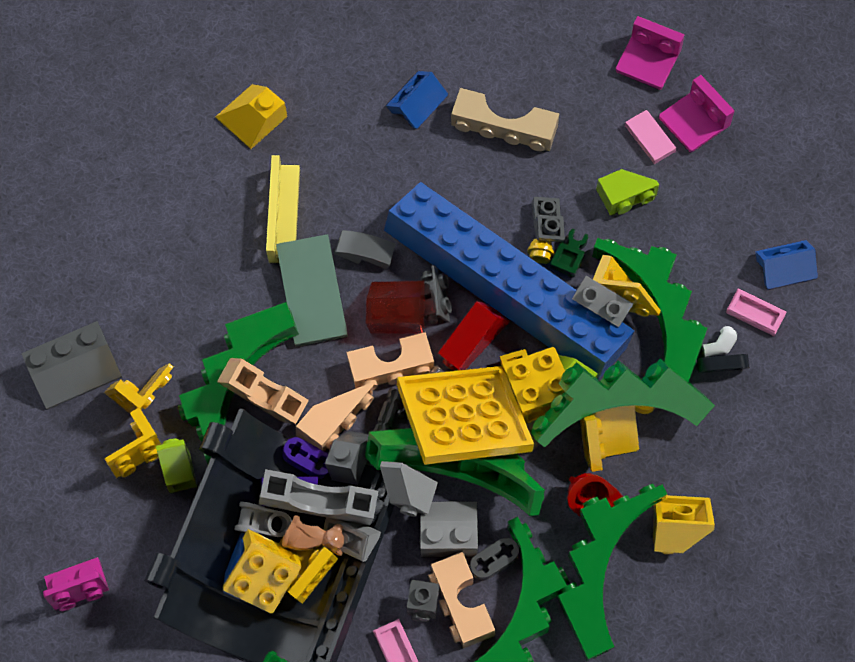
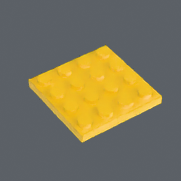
[397,366,534,465]

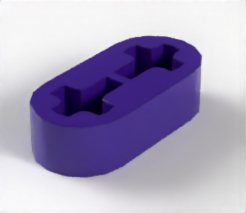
[282,437,329,479]

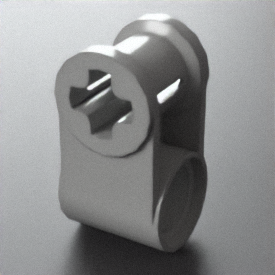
[234,502,292,537]

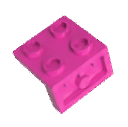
[616,16,684,90]
[659,75,734,153]
[43,557,109,611]

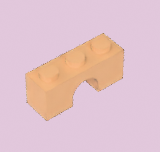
[347,332,434,390]
[217,358,309,424]
[428,552,495,649]

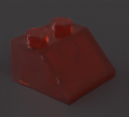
[366,281,425,334]

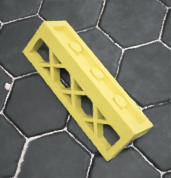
[266,155,300,263]

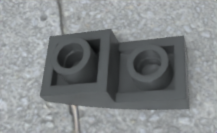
[532,197,565,242]
[334,230,396,269]

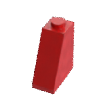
[438,301,511,371]

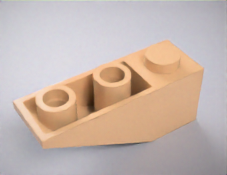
[296,383,374,452]

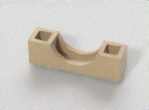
[451,88,559,151]

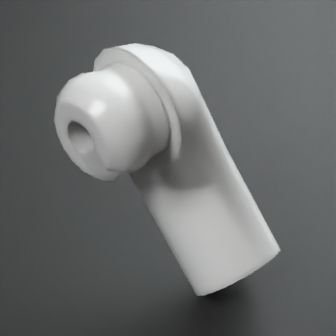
[702,326,737,357]

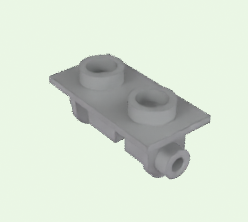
[572,276,633,327]

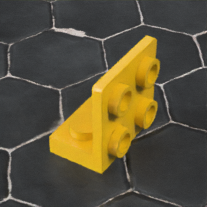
[593,255,661,316]
[504,347,565,423]
[104,363,173,413]
[580,405,639,472]
[105,407,161,478]
[223,529,302,613]
[278,538,338,604]

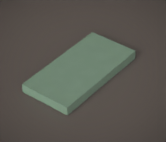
[276,234,348,347]

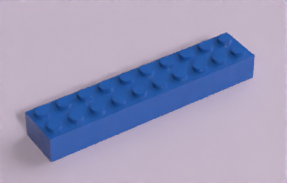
[384,182,635,380]

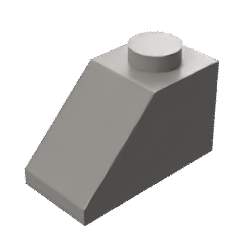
[380,461,438,517]

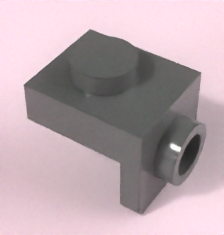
[407,580,439,622]

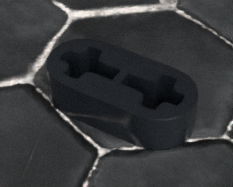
[697,354,750,373]

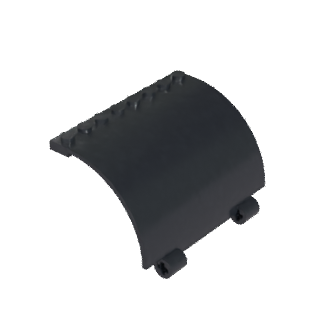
[144,409,395,662]

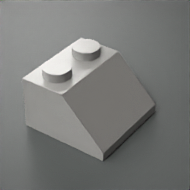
[421,502,478,557]

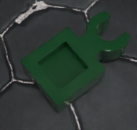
[550,228,588,278]

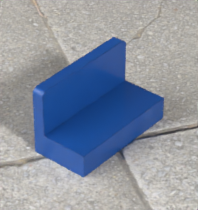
[386,71,448,128]
[755,240,818,289]

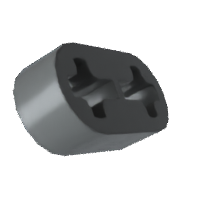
[470,538,519,581]

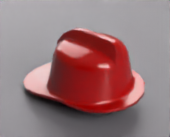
[567,473,623,516]

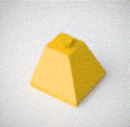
[215,84,288,149]
[653,495,715,554]

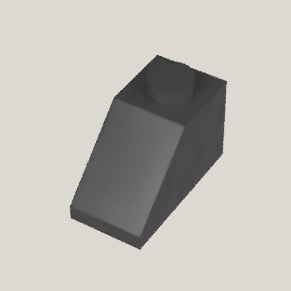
[325,431,369,485]

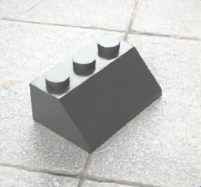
[21,321,122,410]

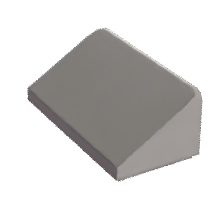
[323,518,381,562]

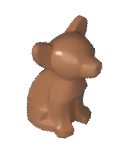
[281,515,344,556]

